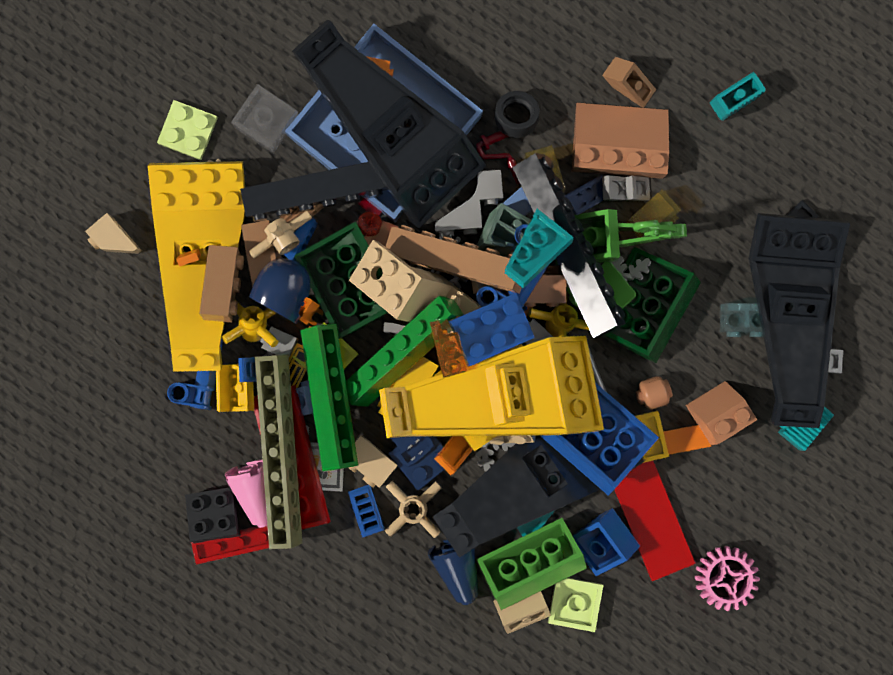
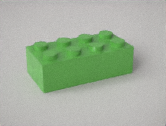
[477,518,587,610]

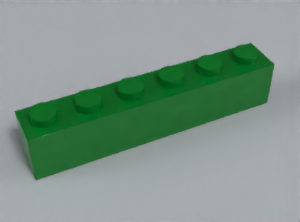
[346,296,464,407]
[301,324,359,471]

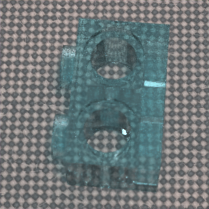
[720,303,764,337]

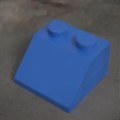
[572,508,640,576]

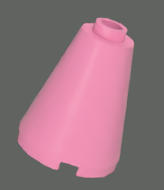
[224,459,267,528]

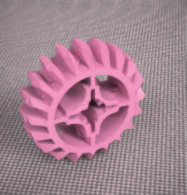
[695,546,760,611]

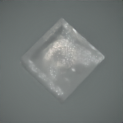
[231,84,298,154]

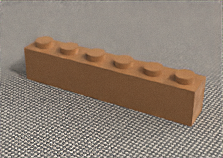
[385,225,522,294]

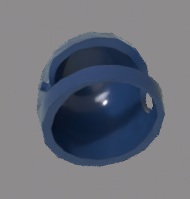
[249,258,310,324]

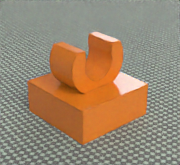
[299,297,324,326]

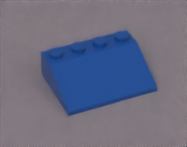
[540,383,659,495]

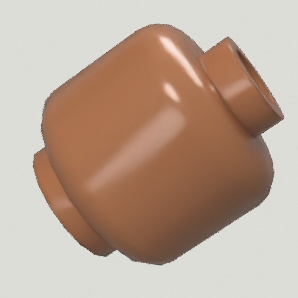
[636,376,673,410]

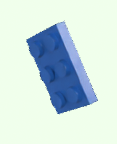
[448,293,535,366]

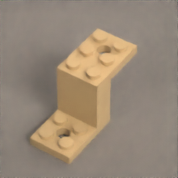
[349,240,482,352]

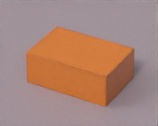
[176,249,201,267]

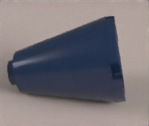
[428,540,478,605]

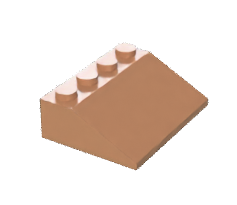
[571,103,669,179]

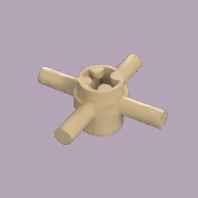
[249,211,312,259]
[384,481,442,538]

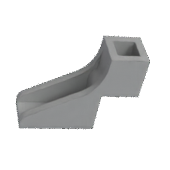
[435,170,503,237]

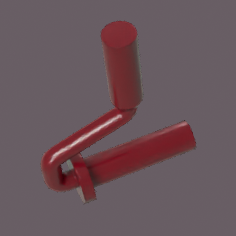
[476,131,520,185]

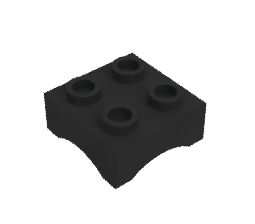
[185,487,241,544]

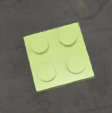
[157,100,218,160]
[548,578,603,632]

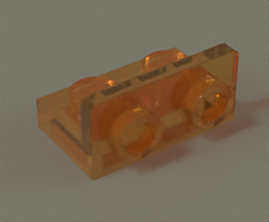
[430,320,467,378]

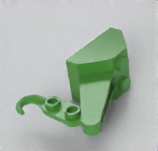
[555,209,687,266]

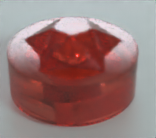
[358,212,382,236]

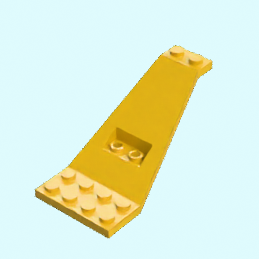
[148,161,245,372]
[379,336,604,438]

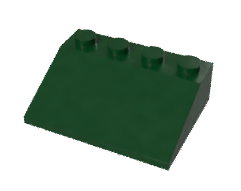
[294,222,388,339]
[604,247,701,363]

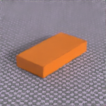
[663,425,711,454]
[434,436,473,475]

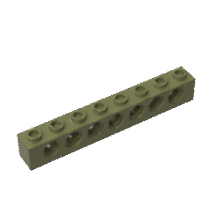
[255,354,302,549]

